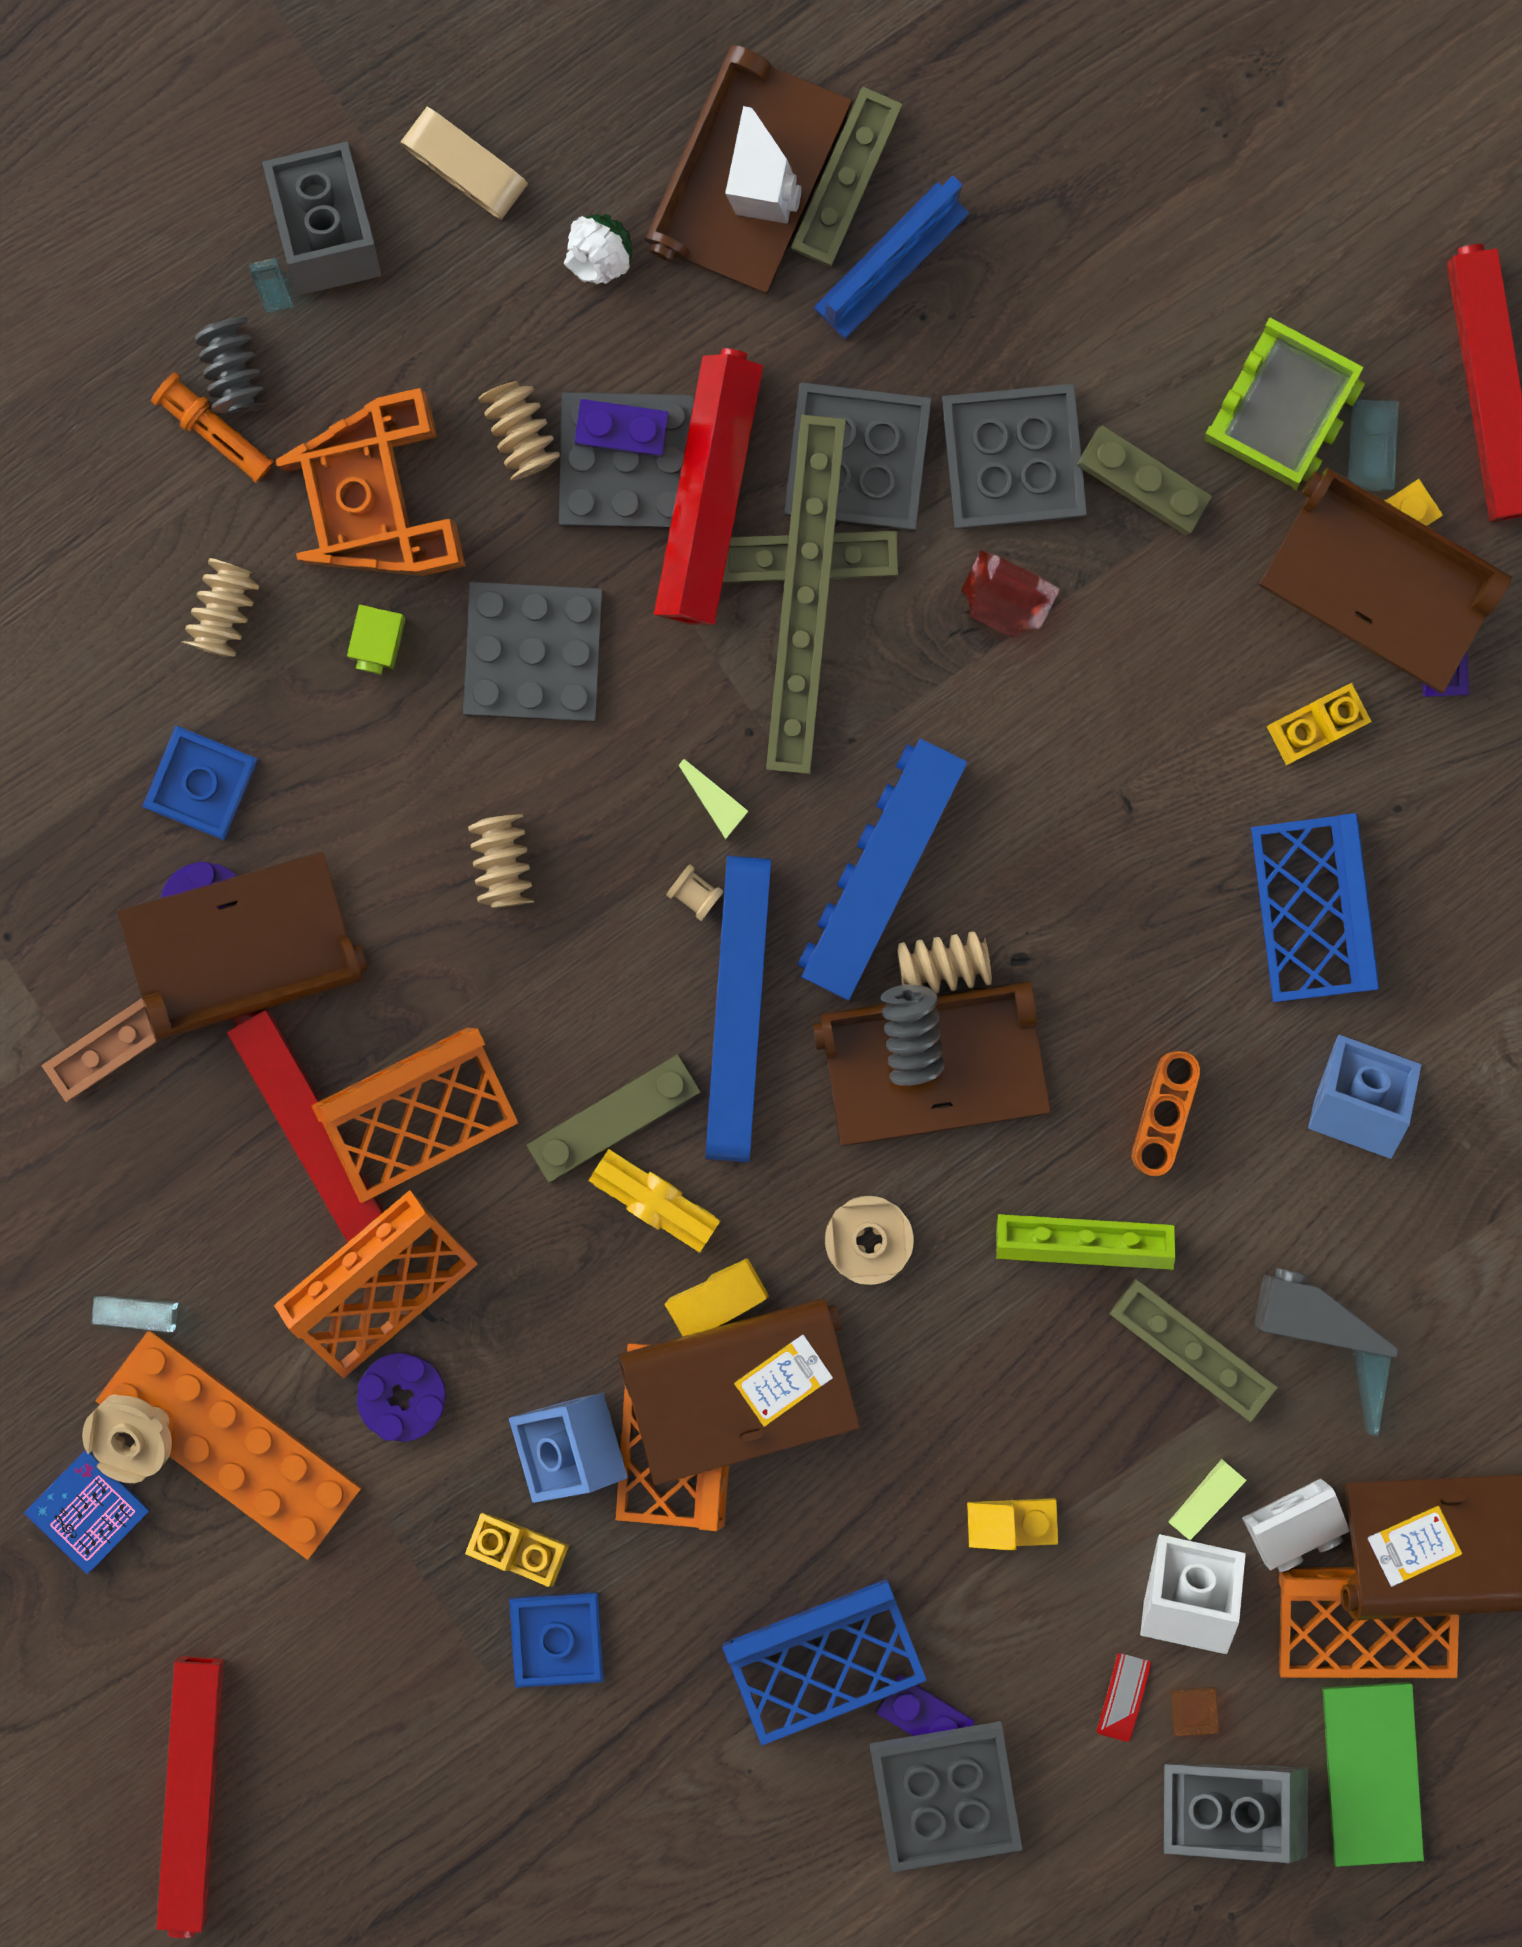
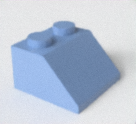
[1308,1035,1422,1159]
[509,1393,628,1503]

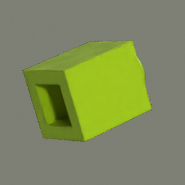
[347,604,406,675]

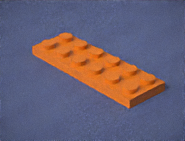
[96,1329,362,1560]

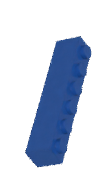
[797,739,967,1001]

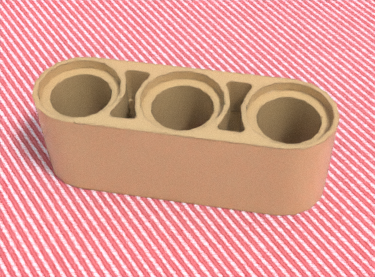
[400,107,528,220]

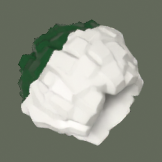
[564,214,633,284]

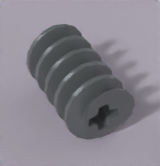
[195,317,268,416]
[881,984,945,1085]

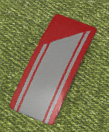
[1096,1653,1151,1742]

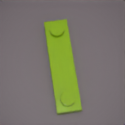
[996,1214,1175,1270]

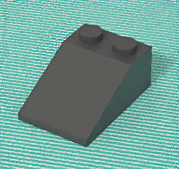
[262,141,382,296]
[1254,1268,1398,1358]
[1164,1763,1308,1863]

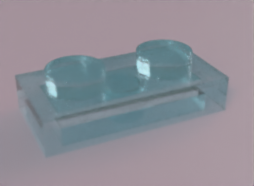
[1349,399,1399,492]

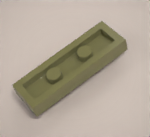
[1076,425,1212,536]

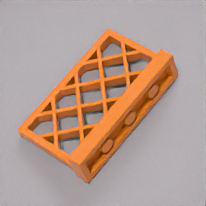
[311,1027,518,1203]
[274,1190,478,1379]
[615,1343,729,1531]
[1279,1567,1459,1678]

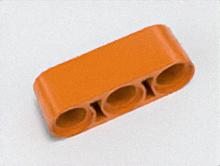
[1131,1051,1200,1176]

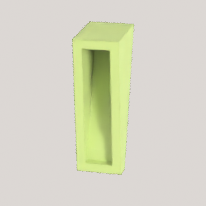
[679,759,748,840]
[1169,1459,1247,1540]

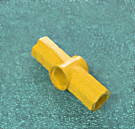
[588,1149,720,1253]

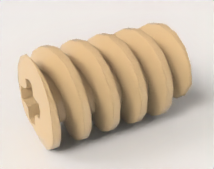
[478,381,560,481]
[182,558,260,657]
[468,814,534,908]
[897,931,992,993]

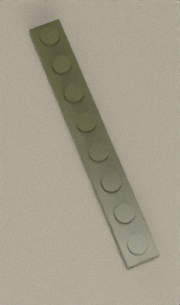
[766,414,846,774]

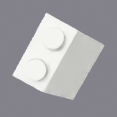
[725,106,801,224]
[1242,1479,1350,1572]
[1140,1534,1245,1654]

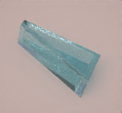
[249,258,293,313]
[92,1296,178,1332]
[1353,1349,1391,1436]

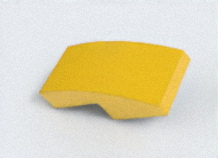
[1266,683,1372,765]
[665,1258,769,1336]
[465,1513,569,1587]

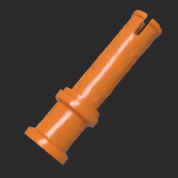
[150,372,274,483]

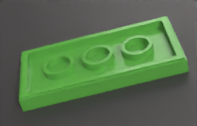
[1322,1682,1424,1867]

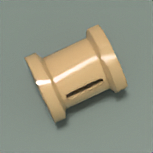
[666,864,724,921]

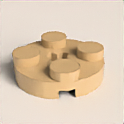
[825,1196,914,1285]
[82,1394,172,1483]

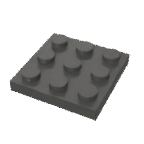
[784,382,931,531]
[941,384,1087,530]
[559,392,694,529]
[463,582,603,722]
[869,1721,1022,1872]

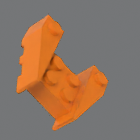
[276,388,466,576]

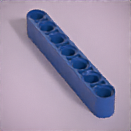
[705,855,771,1163]

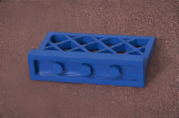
[814,176,969,340]
[1251,813,1380,1002]
[722,1579,927,1746]

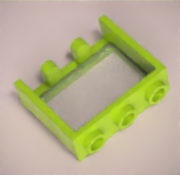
[1204,317,1366,491]

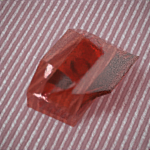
[961,550,1060,638]

